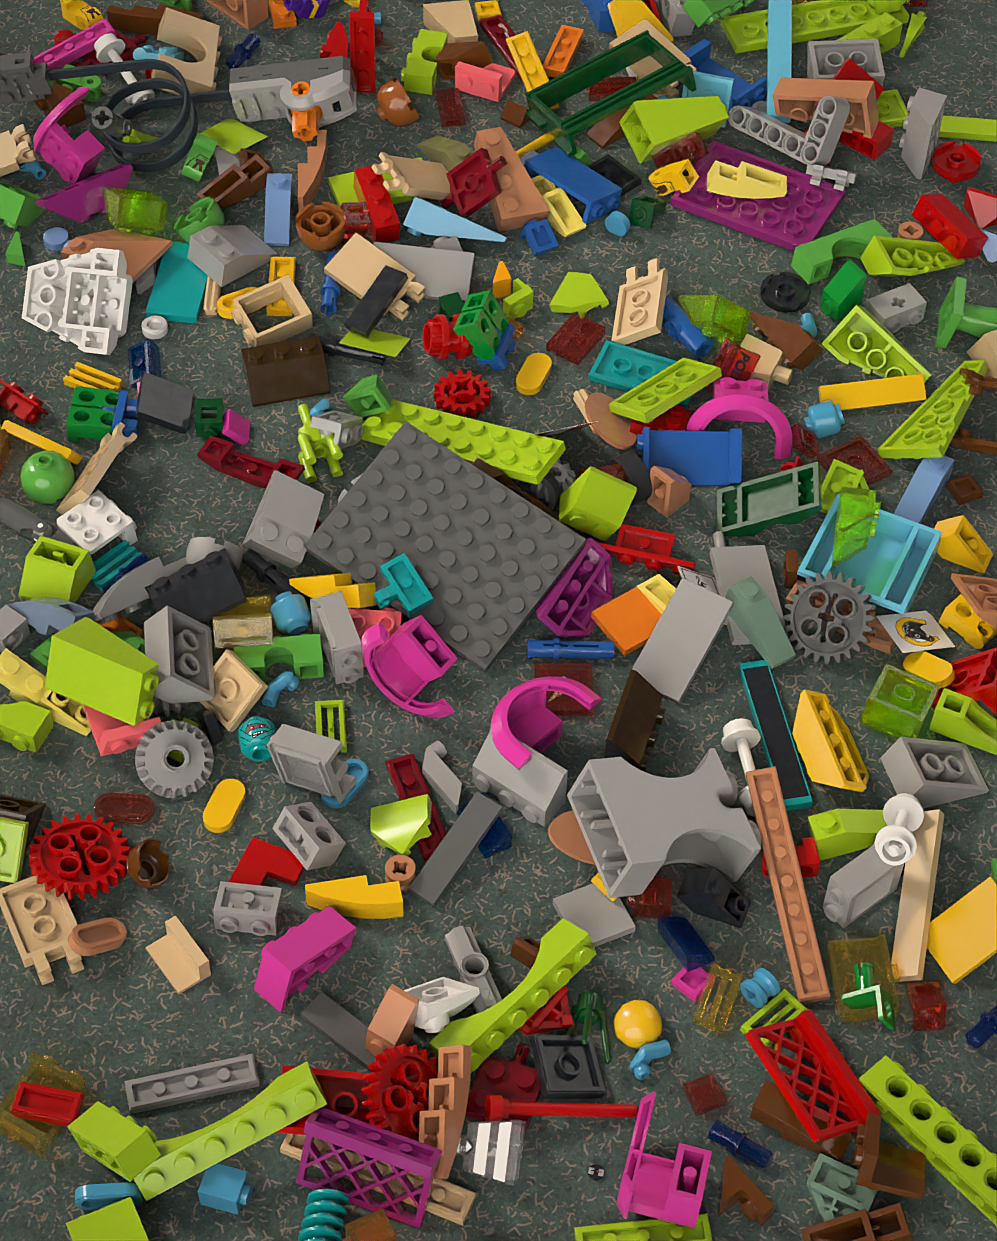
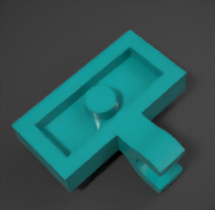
[374,553,434,616]

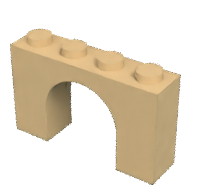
[151,7,222,95]

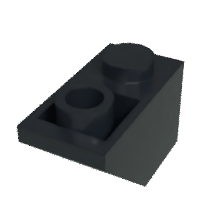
[677,866,751,928]

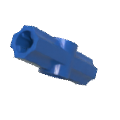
[662,295,713,358]

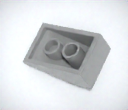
[188,225,278,287]
[242,470,324,569]
[880,737,989,808]

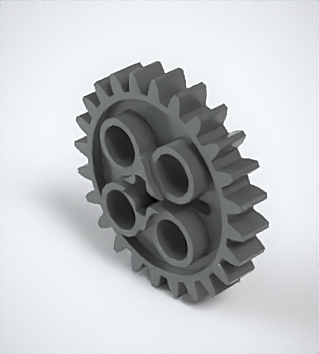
[783,571,877,665]

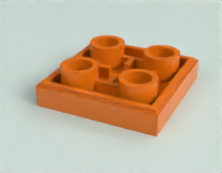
[591,587,662,656]

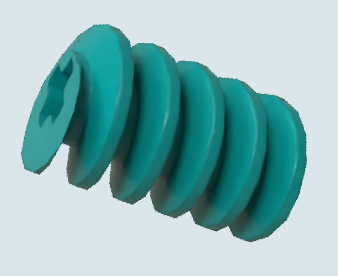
[298,1189,350,1241]

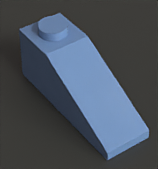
[264,173,293,246]
[894,455,954,524]

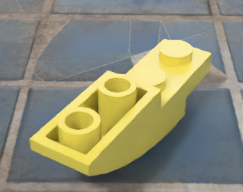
[0,648,91,736]

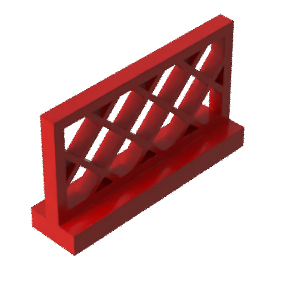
[349,0,376,93]
[745,1009,881,1143]

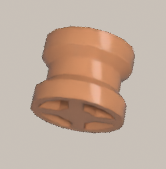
[897,221,923,240]
[385,855,416,892]

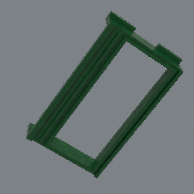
[525,30,696,157]

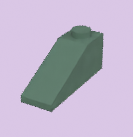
[725,576,796,669]

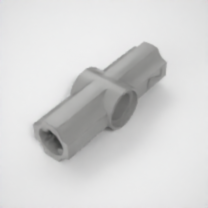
[445,925,502,1013]

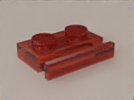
[546,313,606,365]

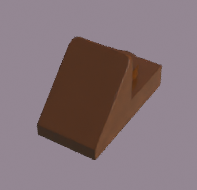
[718,1156,774,1226]

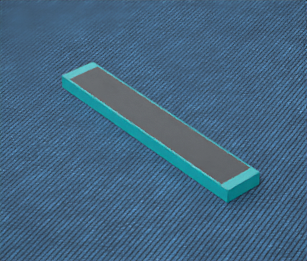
[738,660,813,811]

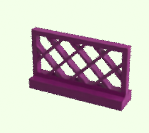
[296,1107,443,1228]

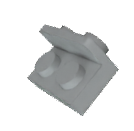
[310,410,364,449]
[213,881,282,936]

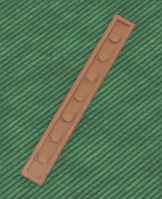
[746,766,830,1004]

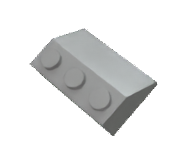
[807,39,885,86]
[899,88,947,180]
[144,606,215,703]
[472,730,568,827]

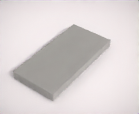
[373,242,475,301]
[709,545,789,645]
[628,578,734,704]

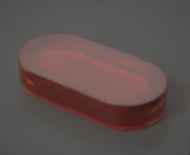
[94,793,155,824]

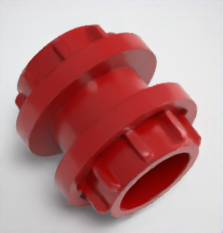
[423,314,473,360]

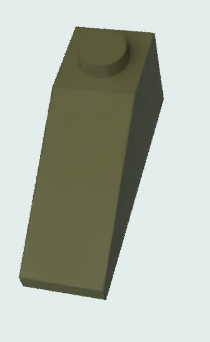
[417,135,474,172]

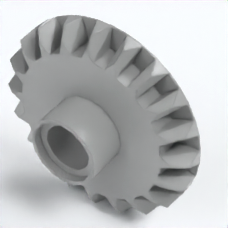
[135,720,214,798]

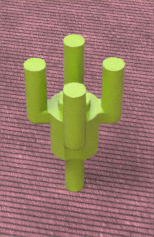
[298,404,343,483]

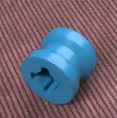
[740,968,780,1008]

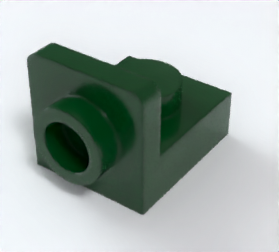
[629,196,667,229]

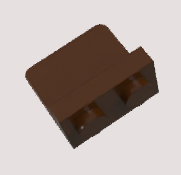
[853,1112,926,1199]

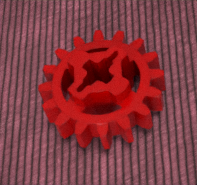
[433,370,491,418]

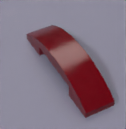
[197,436,305,488]

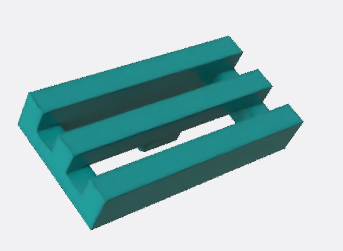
[90,540,144,591]

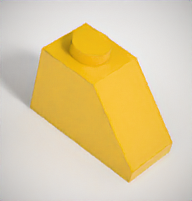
[934,515,994,573]

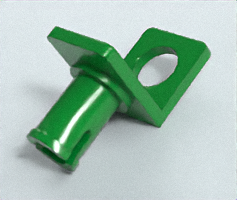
[841,963,896,1030]

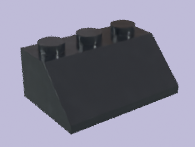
[149,548,248,624]

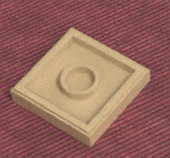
[200,649,268,732]

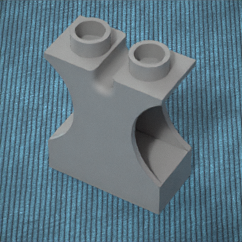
[567,748,761,898]

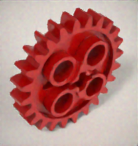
[29,814,130,900]
[361,1044,438,1142]

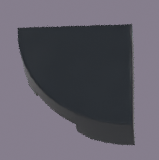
[196,708,223,744]

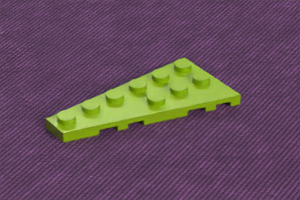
[877,360,989,460]

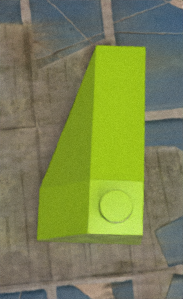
[860,236,965,277]
[822,305,932,384]

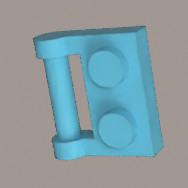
[133,45,184,61]

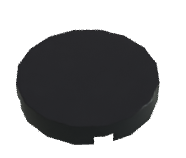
[760,272,811,313]

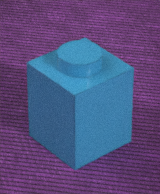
[198,1163,253,1215]

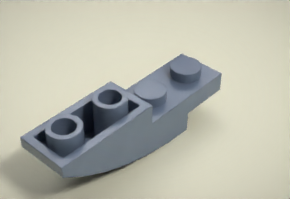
[6,598,95,635]

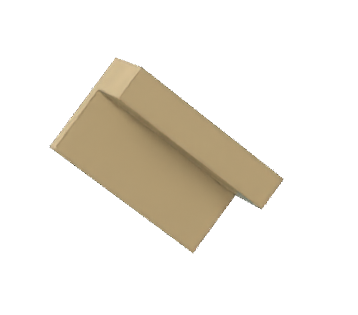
[146,916,211,994]

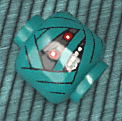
[238,716,276,762]

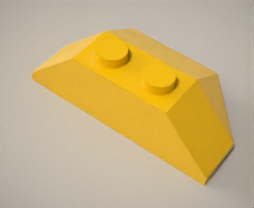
[792,689,869,792]

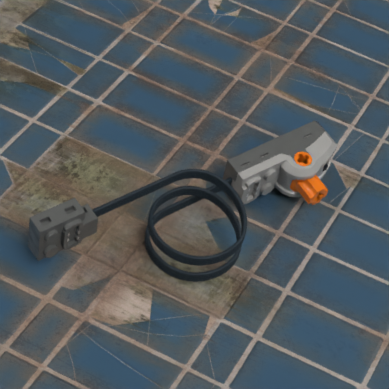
[0,52,357,172]

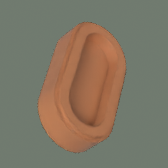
[68,918,127,956]

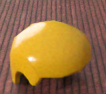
[613,1000,662,1049]

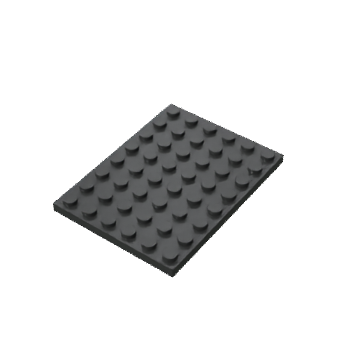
[304,421,586,672]

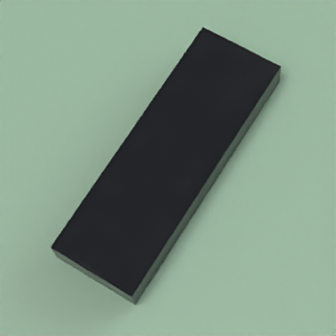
[345,265,409,338]

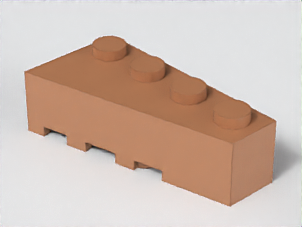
[773,78,879,139]
[474,127,550,232]

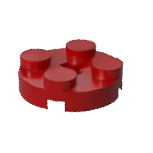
[931,141,981,183]

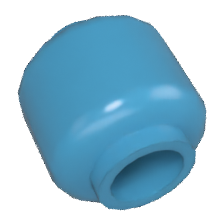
[803,400,845,438]
[270,591,312,636]

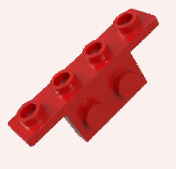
[597,524,696,576]

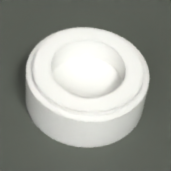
[142,316,168,339]

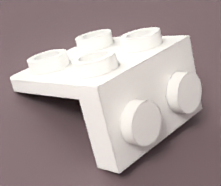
[57,490,138,554]

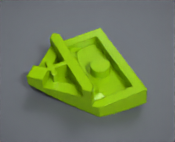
[549,272,609,318]
[820,459,875,514]
[370,794,432,856]

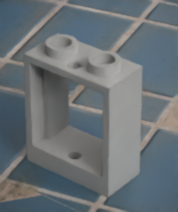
[822,844,904,928]

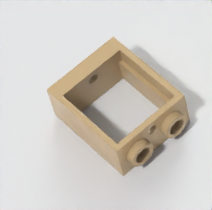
[231,275,313,347]

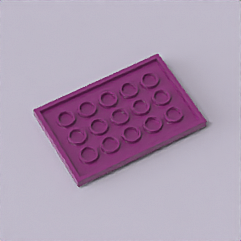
[671,140,846,252]

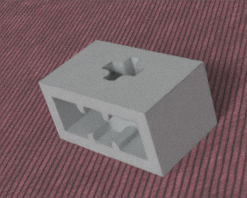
[866,283,927,333]

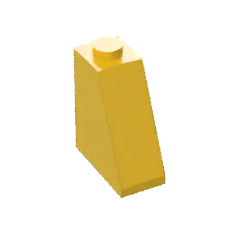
[607,0,674,42]

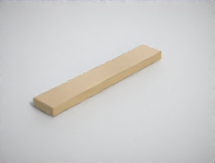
[889,809,944,982]
[280,1134,476,1226]

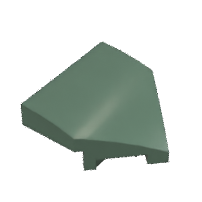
[806,1153,878,1222]

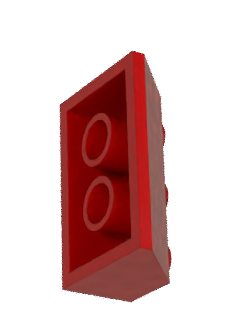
[276,1065,375,1135]

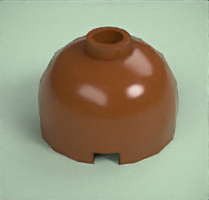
[375,77,420,127]
[296,202,346,251]

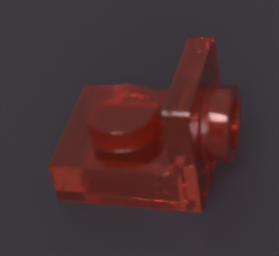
[906,982,947,1031]

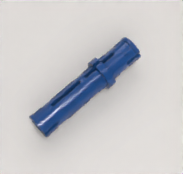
[320,251,341,315]
[527,638,614,661]

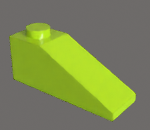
[808,809,887,861]

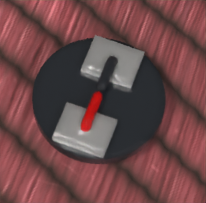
[588,1164,605,1180]

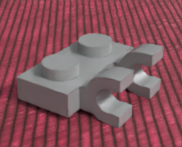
[806,164,858,191]

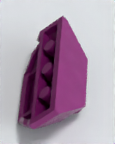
[35,163,133,223]
[536,537,613,638]

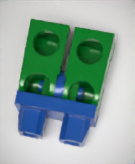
[454,290,516,371]
[66,386,139,441]

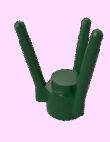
[564,992,611,1064]

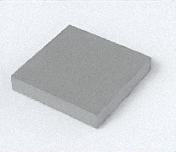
[553,884,636,947]

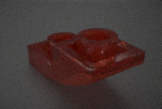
[652,132,709,169]

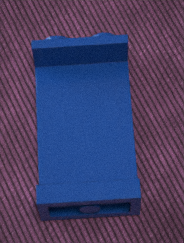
[678,39,767,114]
[524,147,622,224]
[637,427,742,486]

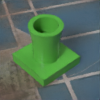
[935,276,997,348]

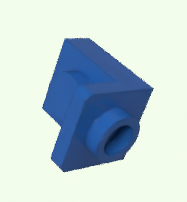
[519,219,559,257]

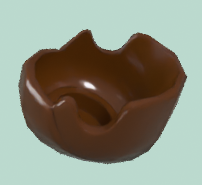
[126,838,171,889]

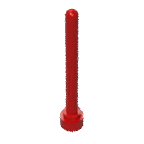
[484,1095,639,1122]

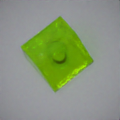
[103,186,168,235]
[678,295,750,345]
[832,487,881,566]
[859,664,940,739]

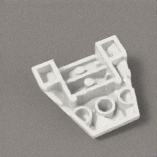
[22,248,133,355]

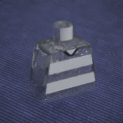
[456,1120,526,1186]

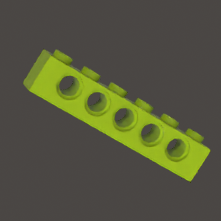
[859,1055,997,1226]

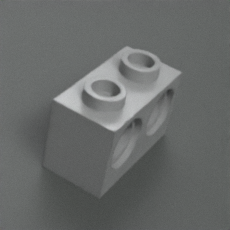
[273,802,346,870]

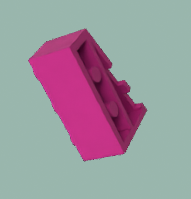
[254,906,356,1012]

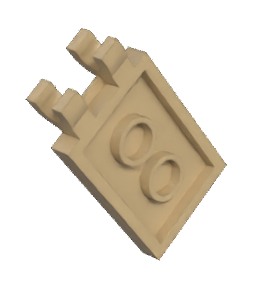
[609,19,697,99]
[0,124,36,177]
[371,152,450,200]
[324,233,425,321]
[611,258,668,345]
[56,422,138,515]
[0,876,84,985]

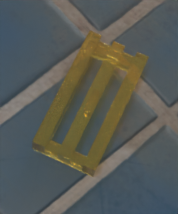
[692,963,743,1034]

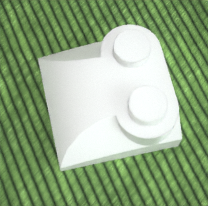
[404,977,480,1033]

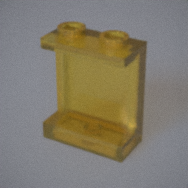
[213,594,273,648]
[0,1052,89,1158]

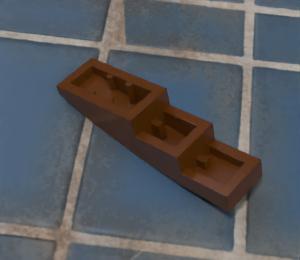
[107,4,204,35]

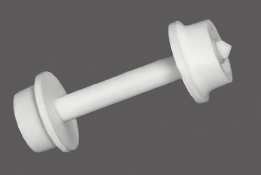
[94,33,155,105]
[721,719,761,817]
[875,793,924,866]

